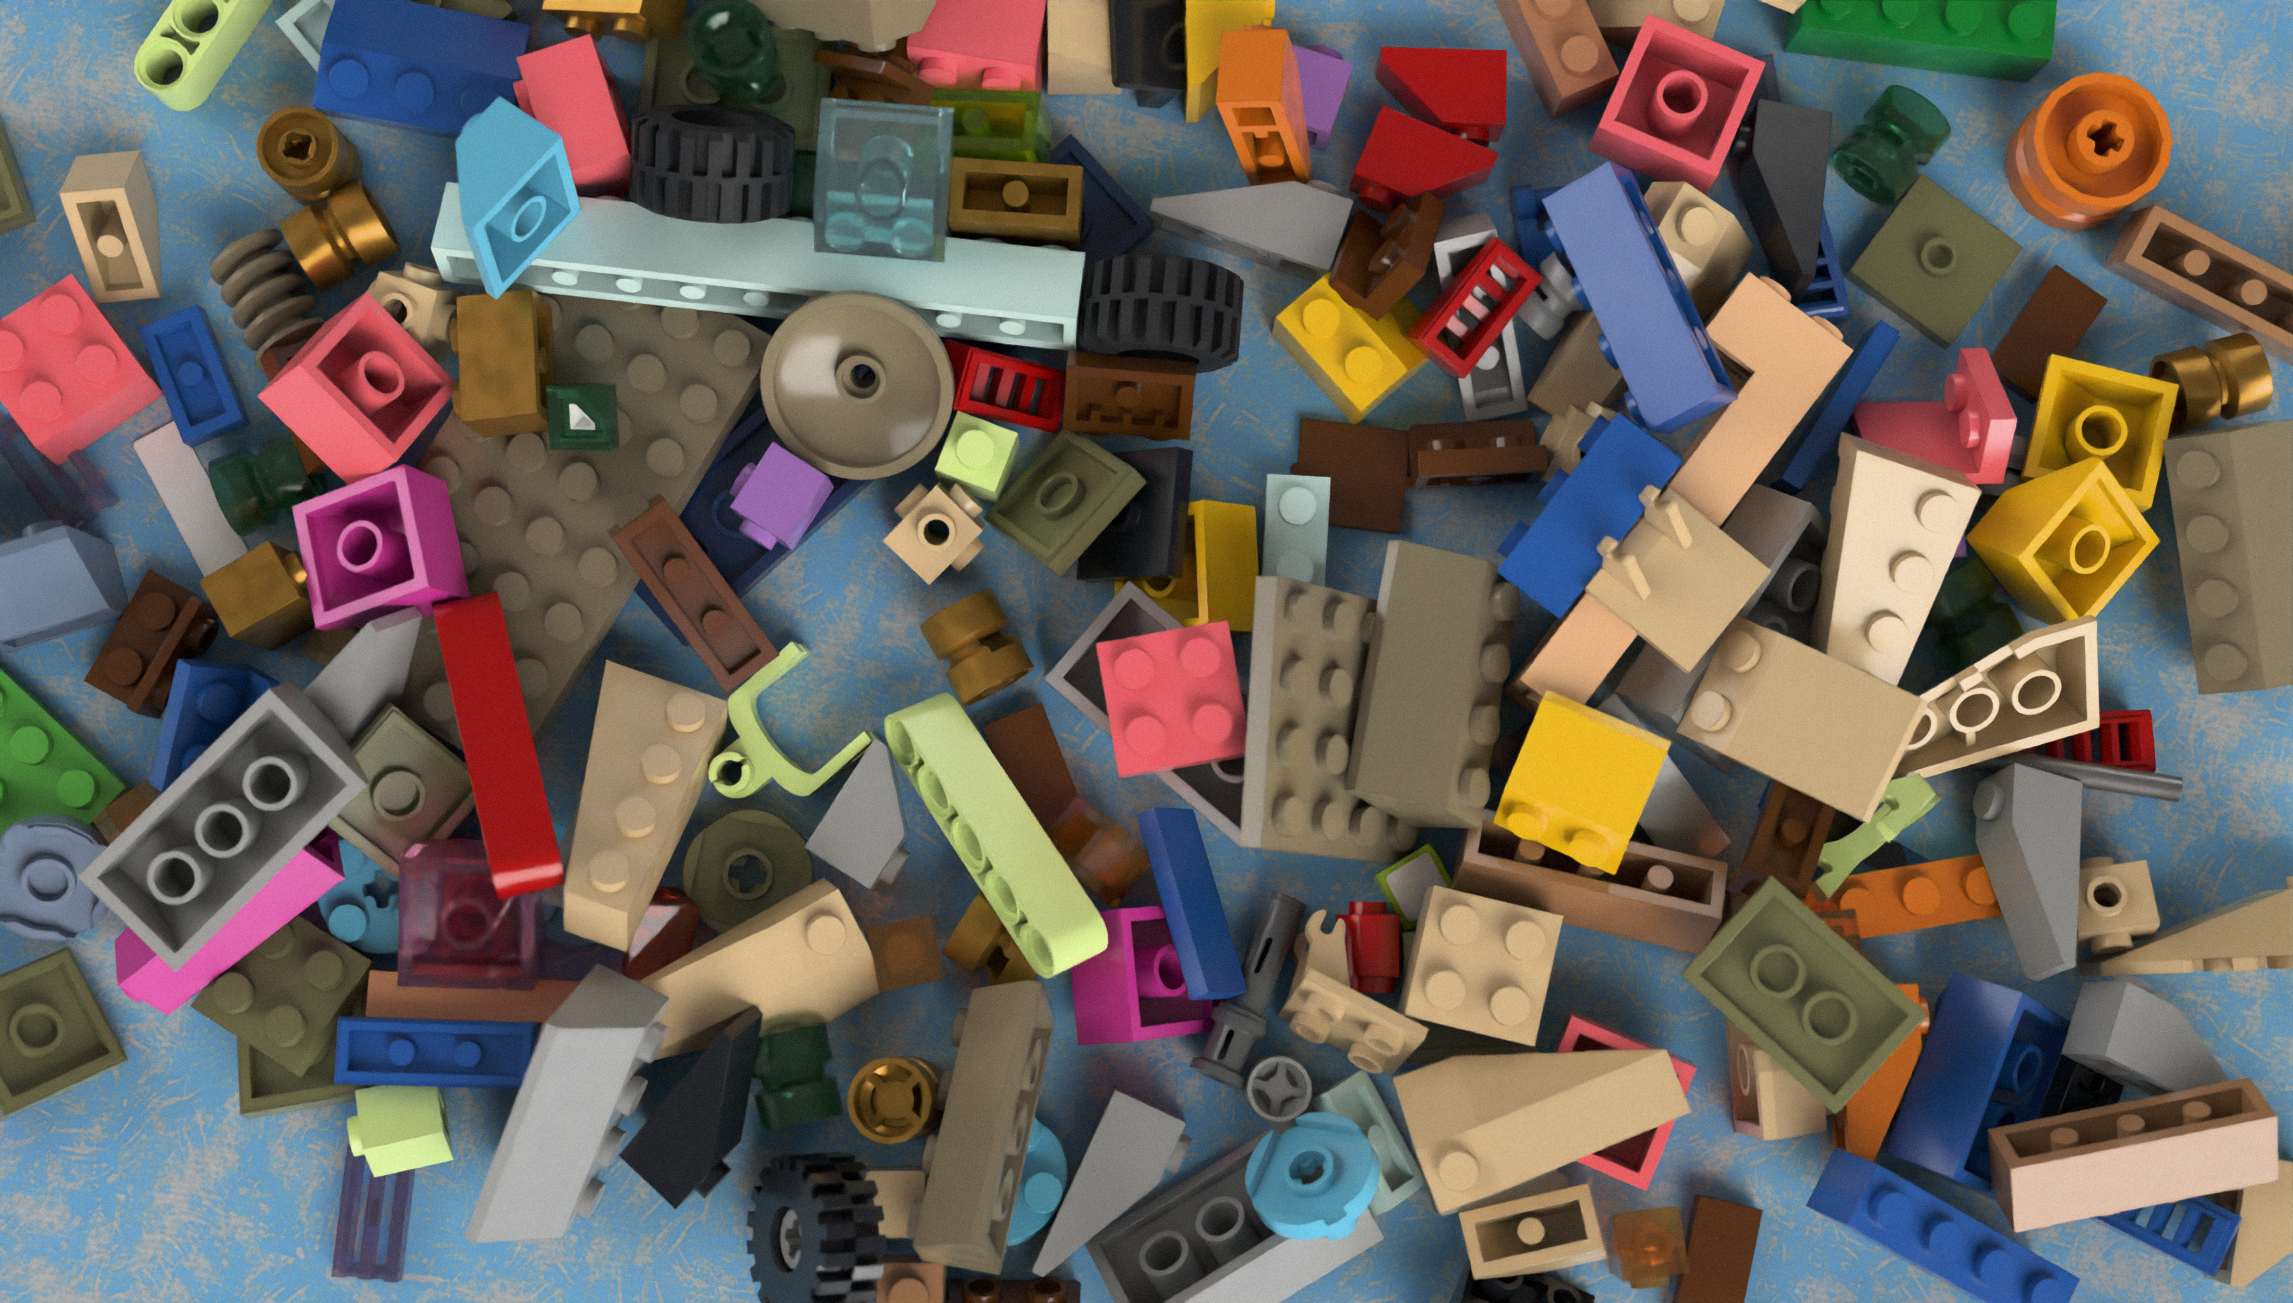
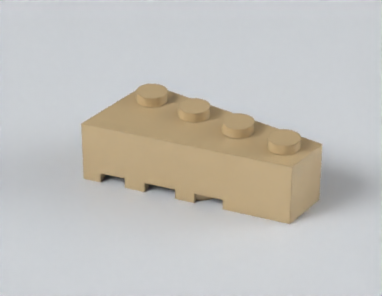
[1809,432,1982,687]
[564,660,728,952]

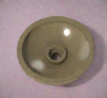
[760,290,955,480]

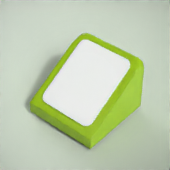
[1372,842,1452,931]

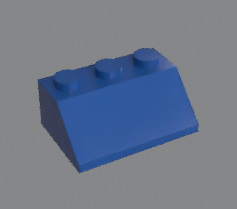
[313,0,532,140]
[1496,411,1683,619]
[1885,971,2071,1201]

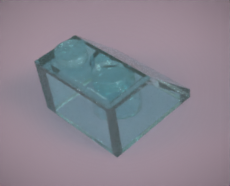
[813,97,954,262]

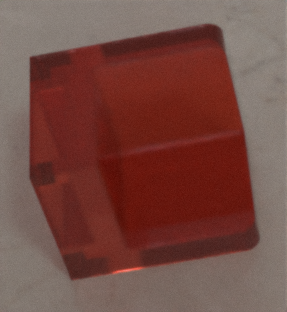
[621,886,700,980]

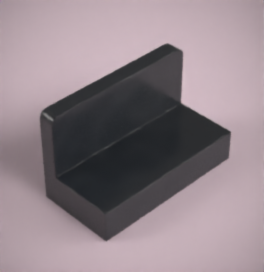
[1108,0,1186,109]

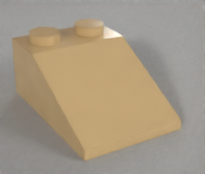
[1676,616,1929,823]

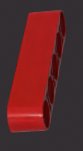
[432,590,566,900]

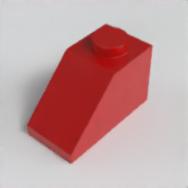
[1375,47,1507,147]
[1349,105,1499,214]

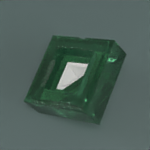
[546,382,619,451]

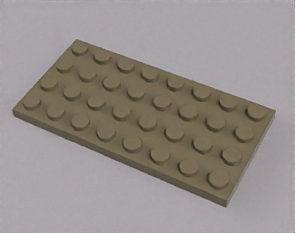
[300,292,773,752]

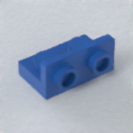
[149,658,280,792]

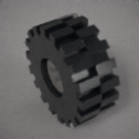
[747,1152,886,1303]

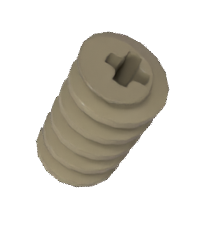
[210,229,326,373]

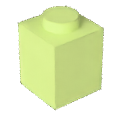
[935,411,1021,504]
[347,1085,454,1177]

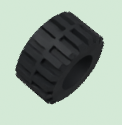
[630,105,796,224]
[1079,254,1244,373]

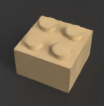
[1397,885,1563,1047]

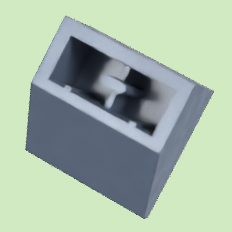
[0,520,129,653]

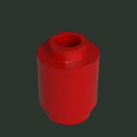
[1335,901,1400,993]

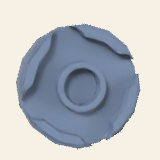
[0,814,110,942]

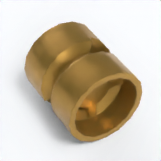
[256,106,363,210]
[279,178,402,293]
[2148,332,2273,434]
[920,588,1035,707]
[942,890,1038,986]
[847,1056,944,1145]

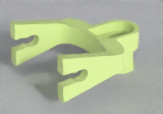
[708,641,882,798]
[1809,773,1941,905]

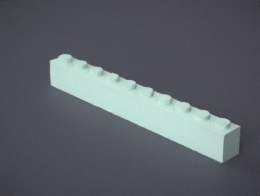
[431,182,1085,352]

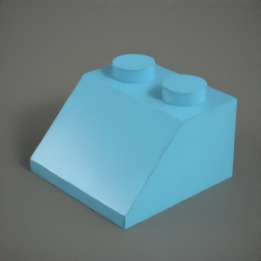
[455,96,581,300]

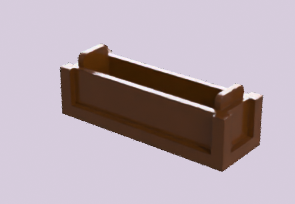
[607,493,779,693]
[1725,779,1836,902]

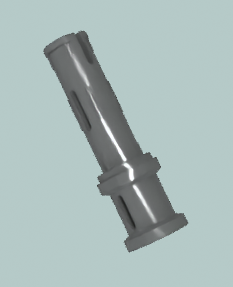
[1189,891,1307,1090]

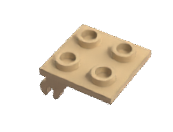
[1583,485,1771,674]
[1277,909,1429,1076]

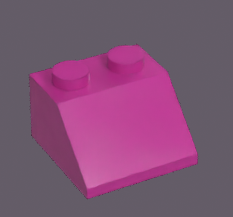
[292,464,470,631]
[1070,905,1220,1045]

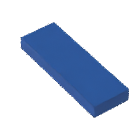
[1768,320,1900,496]
[1137,807,1248,1000]
[334,1016,542,1089]

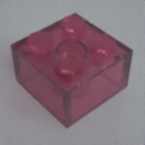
[398,838,546,991]

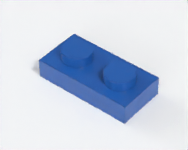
[138,304,251,448]

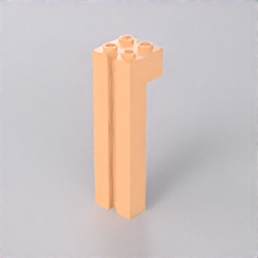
[1502,272,1854,717]

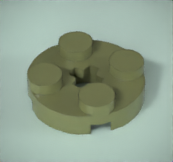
[683,810,815,934]

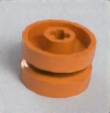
[2005,72,2173,231]

